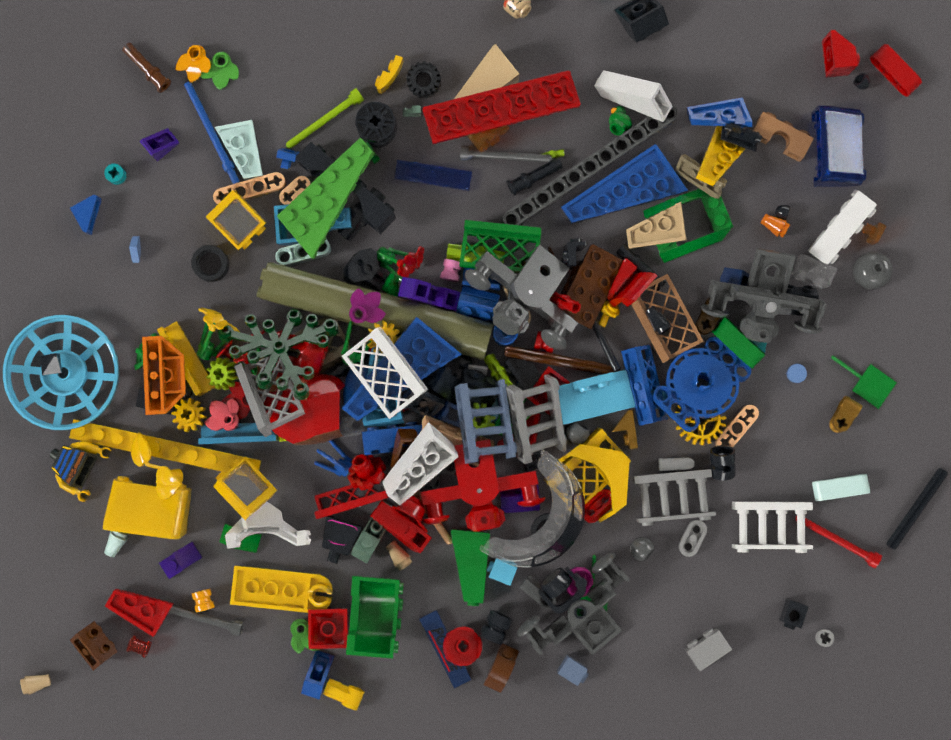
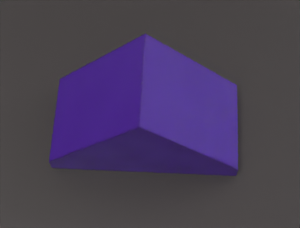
[140,128,179,162]

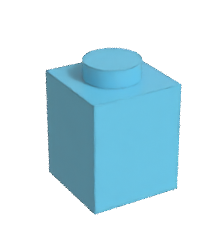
[487,559,517,586]

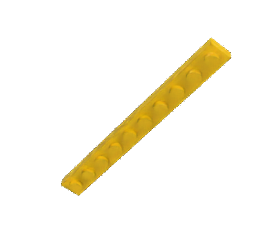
[69,419,262,477]

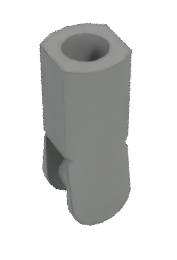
[658,457,695,471]

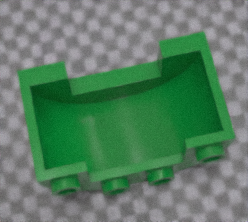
[346,576,404,659]

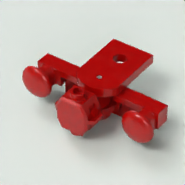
[421,439,546,532]

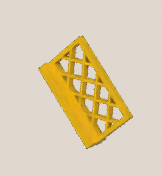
[544,427,631,514]

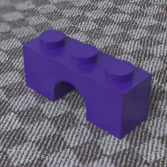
[398,277,461,311]

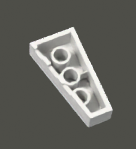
[807,190,877,265]
[382,422,459,505]

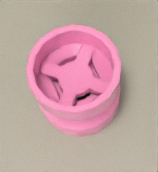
[440,259,462,282]

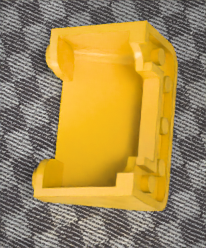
[103,476,192,539]

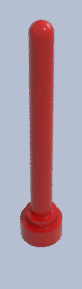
[795,516,882,569]

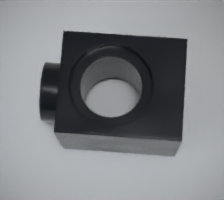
[779,598,809,630]

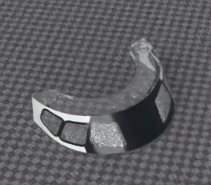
[479,449,585,567]

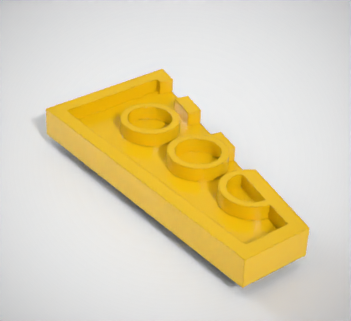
[696,126,745,186]

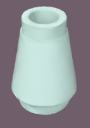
[104,531,128,557]

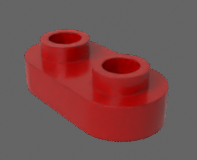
[581,489,612,523]

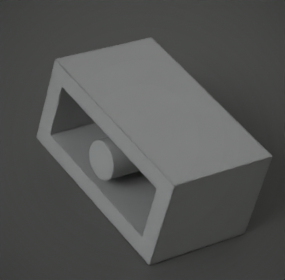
[684,628,732,671]

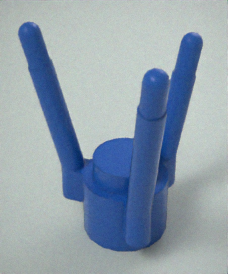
[314,440,352,477]

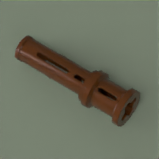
[122,43,171,93]

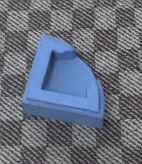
[129,236,141,263]

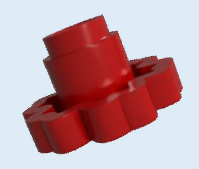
[347,454,386,491]

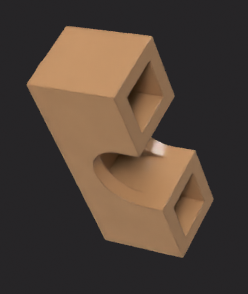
[752,112,814,162]

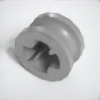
[815,629,834,647]

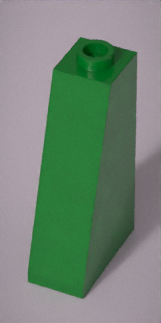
[451,529,490,606]

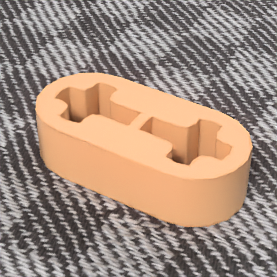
[279,176,311,205]

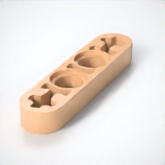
[213,172,286,205]

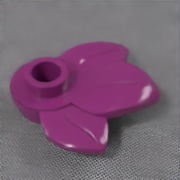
[349,288,386,323]

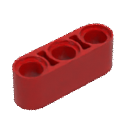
[870,44,922,97]

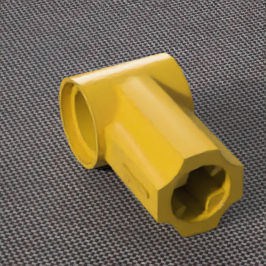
[323,678,365,710]

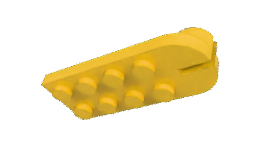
[230,565,333,613]

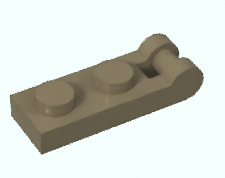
[674,154,727,199]

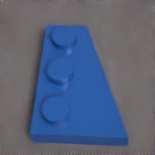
[687,97,752,127]

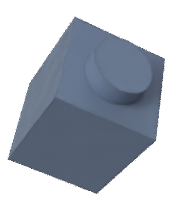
[557,655,588,686]

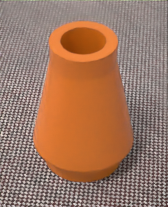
[760,214,790,238]

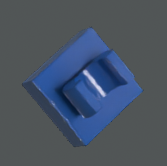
[276,148,300,169]

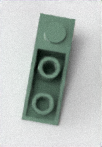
[351,500,392,563]

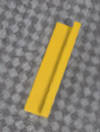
[157,321,215,397]

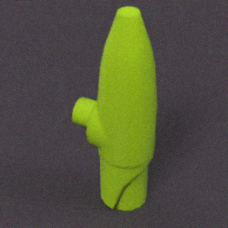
[541,149,565,159]

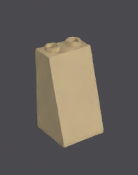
[454,44,519,99]

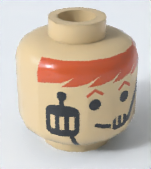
[503,0,531,19]

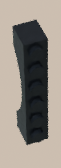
[296,142,396,235]

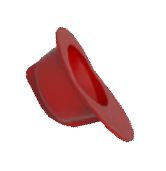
[392,496,428,533]

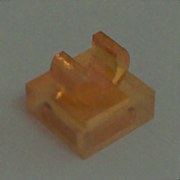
[861,223,887,245]

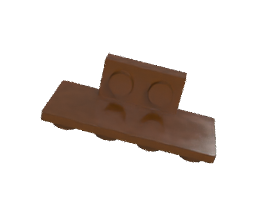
[561,244,623,329]

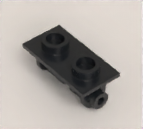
[720,122,762,152]

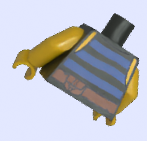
[50,441,112,502]

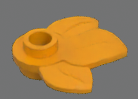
[176,45,211,82]

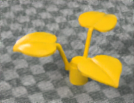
[131,432,183,499]

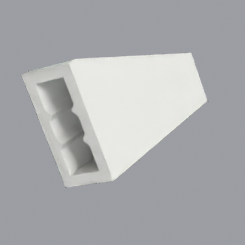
[594,70,672,122]

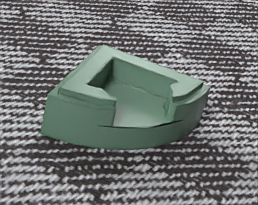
[403,105,421,117]

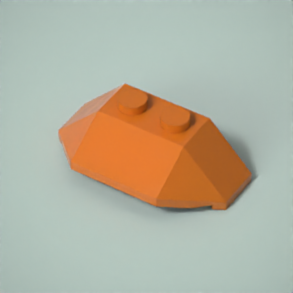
[142,336,186,415]

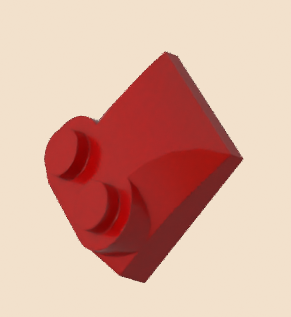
[308,608,348,649]

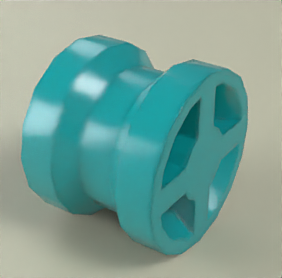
[104,163,127,185]

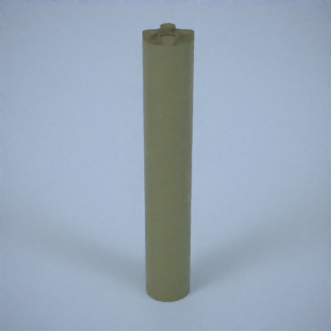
[257,262,494,360]

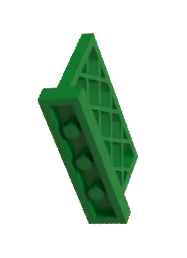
[459,220,542,273]

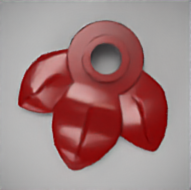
[221,382,250,420]

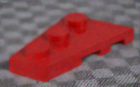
[105,588,174,637]

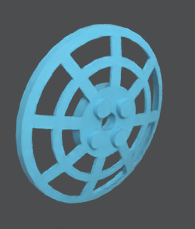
[3,315,119,430]

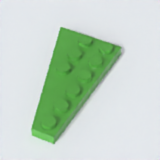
[277,138,374,259]

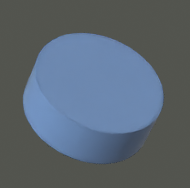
[786,364,807,383]

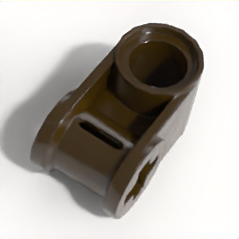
[695,297,720,335]

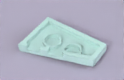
[215,120,263,180]

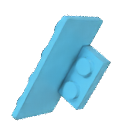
[558,370,635,425]

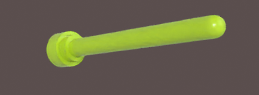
[286,88,364,149]

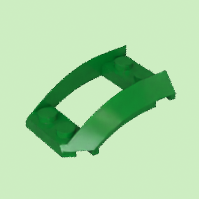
[643,188,733,263]

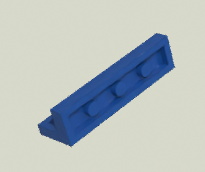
[621,345,668,426]

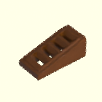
[391,429,418,468]

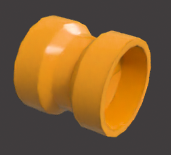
[191,589,215,612]

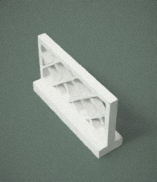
[342,327,428,419]

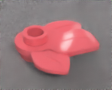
[204,398,239,431]

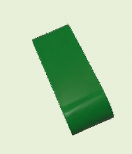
[712,317,766,369]

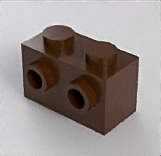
[70,621,118,671]

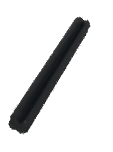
[886,468,948,550]

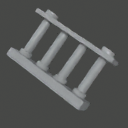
[506,374,567,464]
[632,469,716,526]

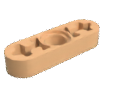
[715,405,759,447]

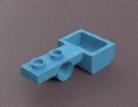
[274,204,352,245]

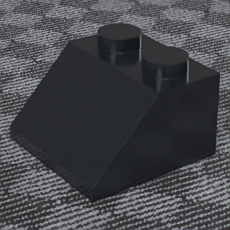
[614,0,669,43]

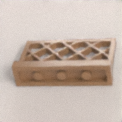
[631,274,704,363]

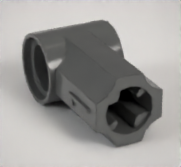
[519,574,556,609]

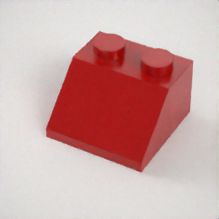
[822,30,860,78]

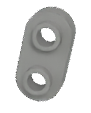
[678,520,707,557]

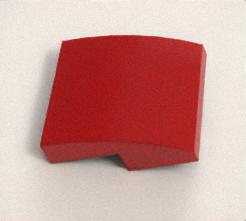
[609,272,657,307]

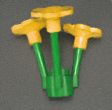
[196,307,240,360]

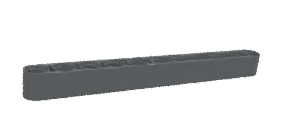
[503,105,678,226]

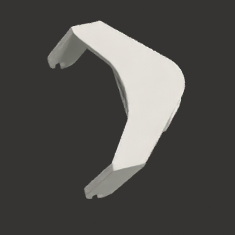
[225,502,311,549]

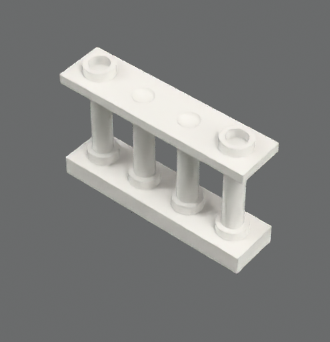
[732,501,813,553]

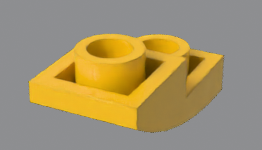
[375,55,404,94]

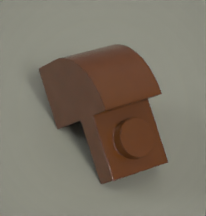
[483,643,519,693]

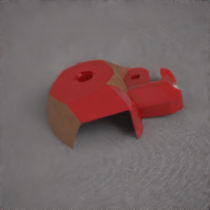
[257,331,345,445]

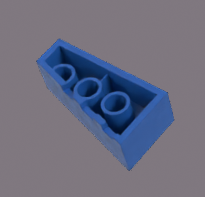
[362,422,422,455]

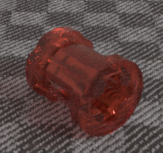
[126,635,152,658]

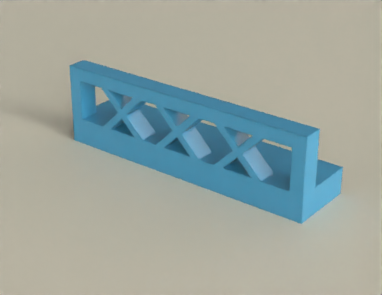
[198,423,279,444]

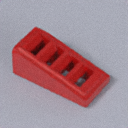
[607,258,637,300]

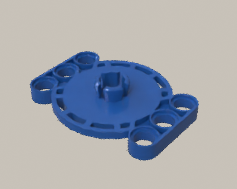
[653,337,751,432]

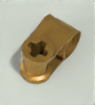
[829,395,863,433]

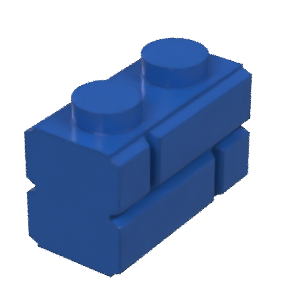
[456,286,500,322]

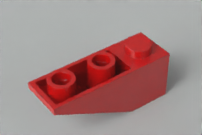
[370,501,432,554]

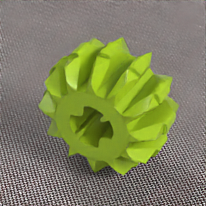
[206,358,239,390]

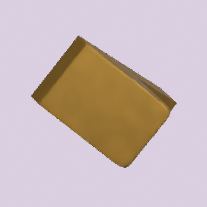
[611,410,638,449]

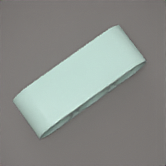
[275,240,331,267]
[812,474,870,501]

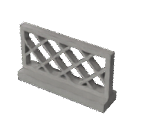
[234,356,305,437]

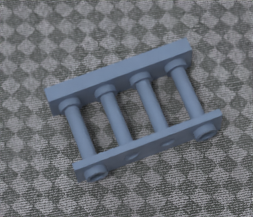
[455,379,517,464]

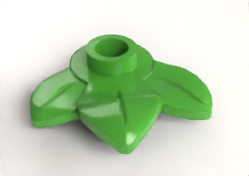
[201,52,239,90]
[290,619,320,654]

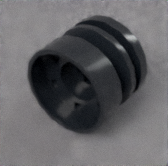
[355,102,397,148]

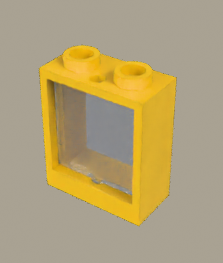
[206,190,267,250]
[213,456,277,520]

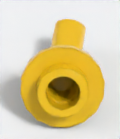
[599,301,620,328]

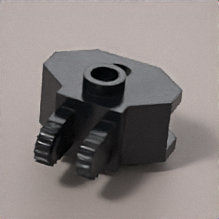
[343,248,388,292]

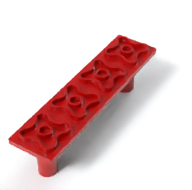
[422,70,581,144]

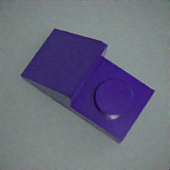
[159,541,203,579]

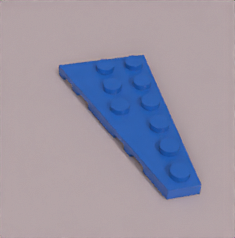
[561,144,688,223]
[342,317,461,421]

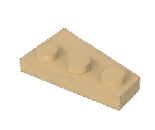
[626,202,687,249]

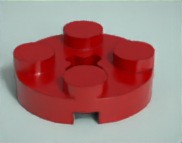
[443,627,482,666]

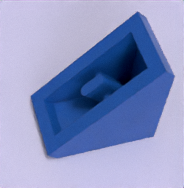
[70,195,102,235]

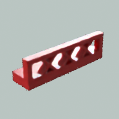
[314,474,389,519]

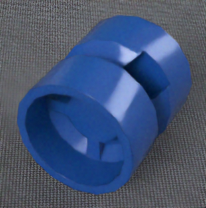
[493,326,518,347]

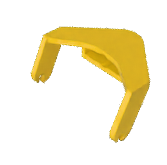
[554,444,629,522]

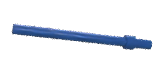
[184,81,240,184]

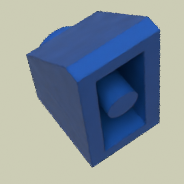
[301,651,334,699]

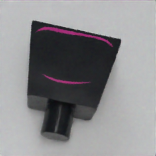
[322,516,363,564]

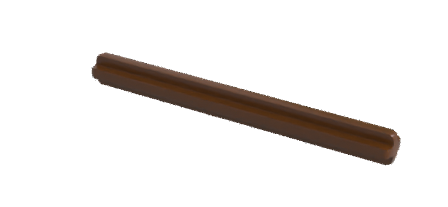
[504,345,614,375]

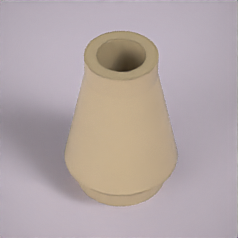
[386,541,412,571]
[20,674,51,695]

